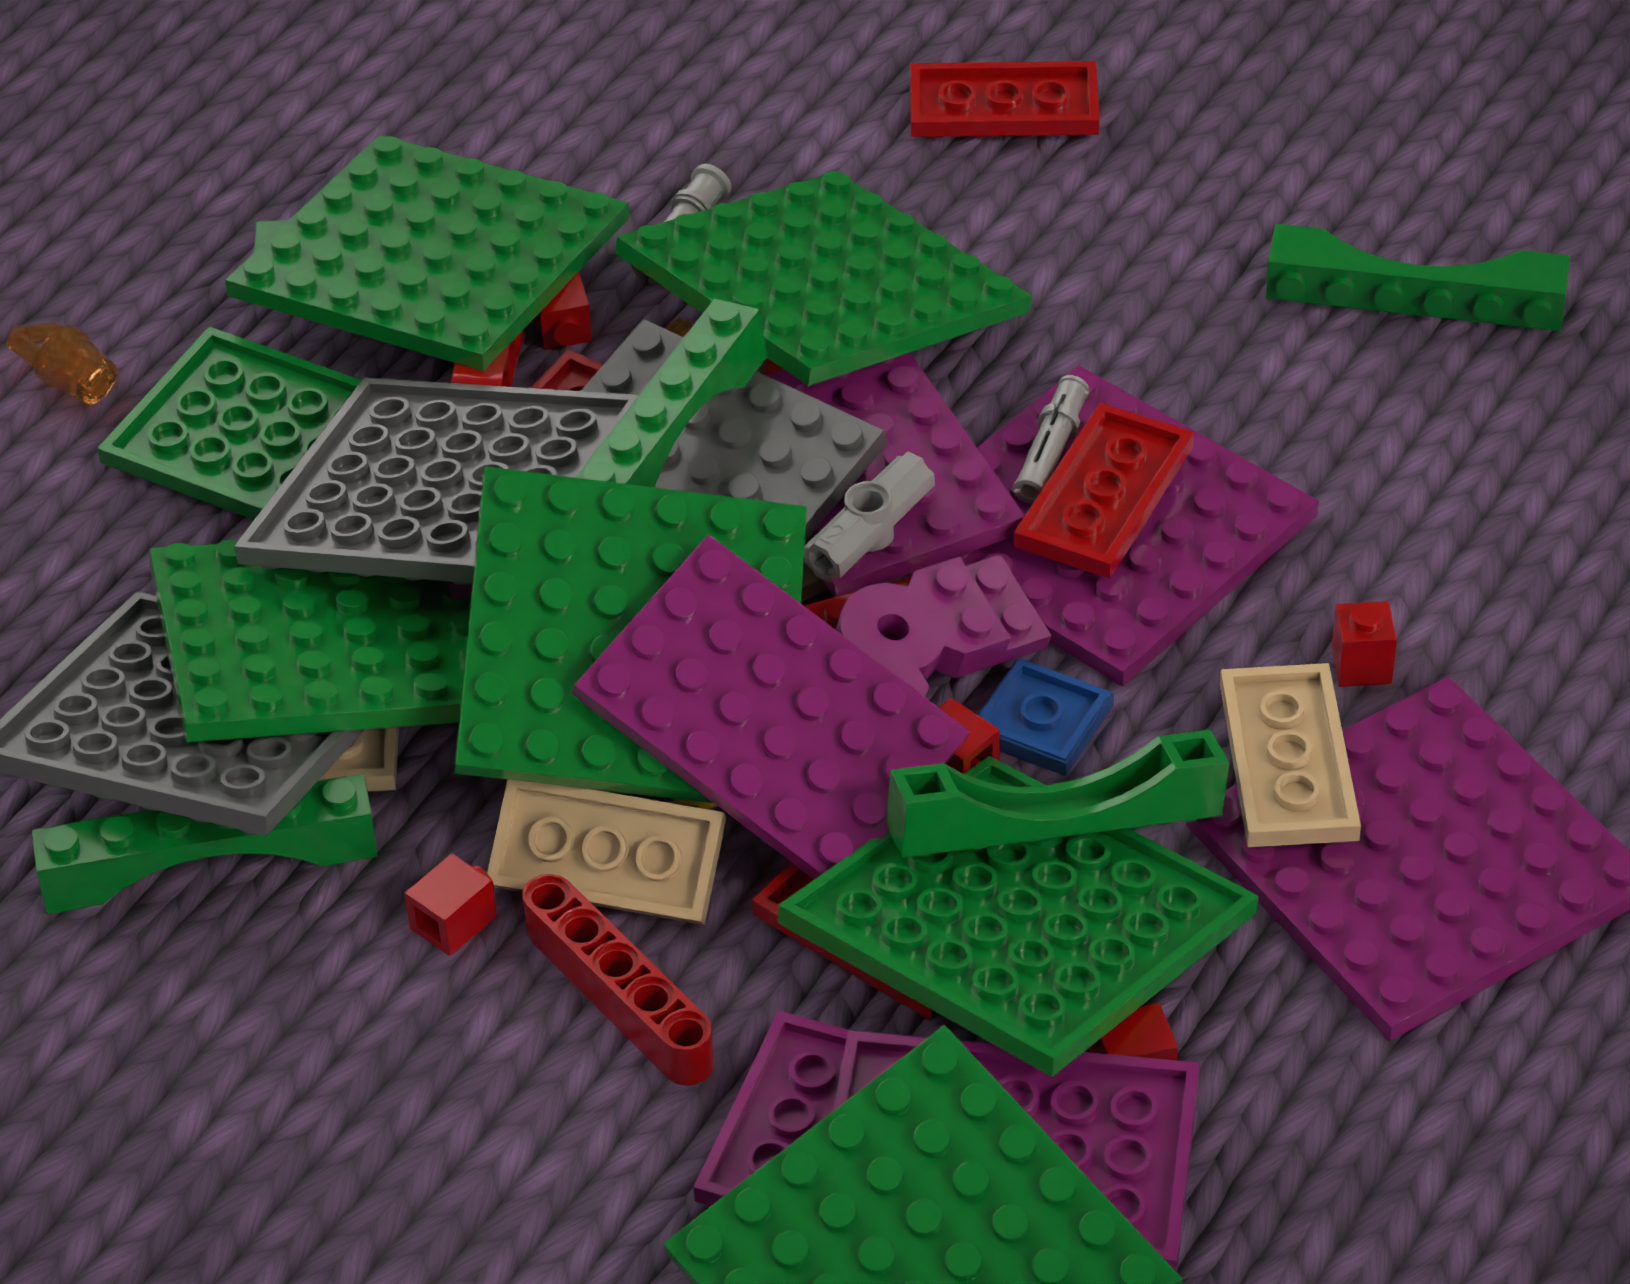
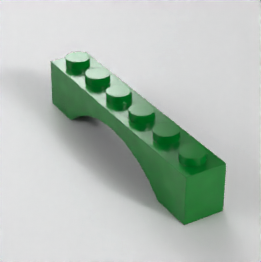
[1266,223,1570,331]
[575,298,767,487]
[886,730,1229,858]
[32,773,378,914]

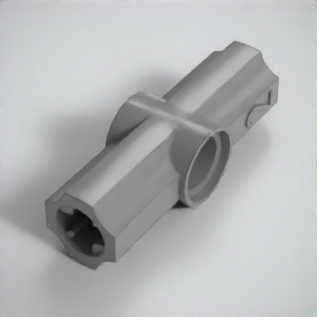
[804,451,935,582]

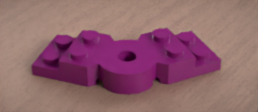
[835,555,1051,697]

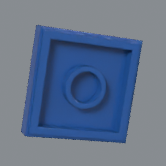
[978,657,1114,776]

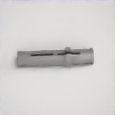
[1013,375,1089,504]

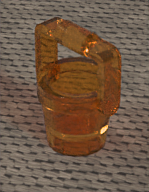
[6,322,118,405]

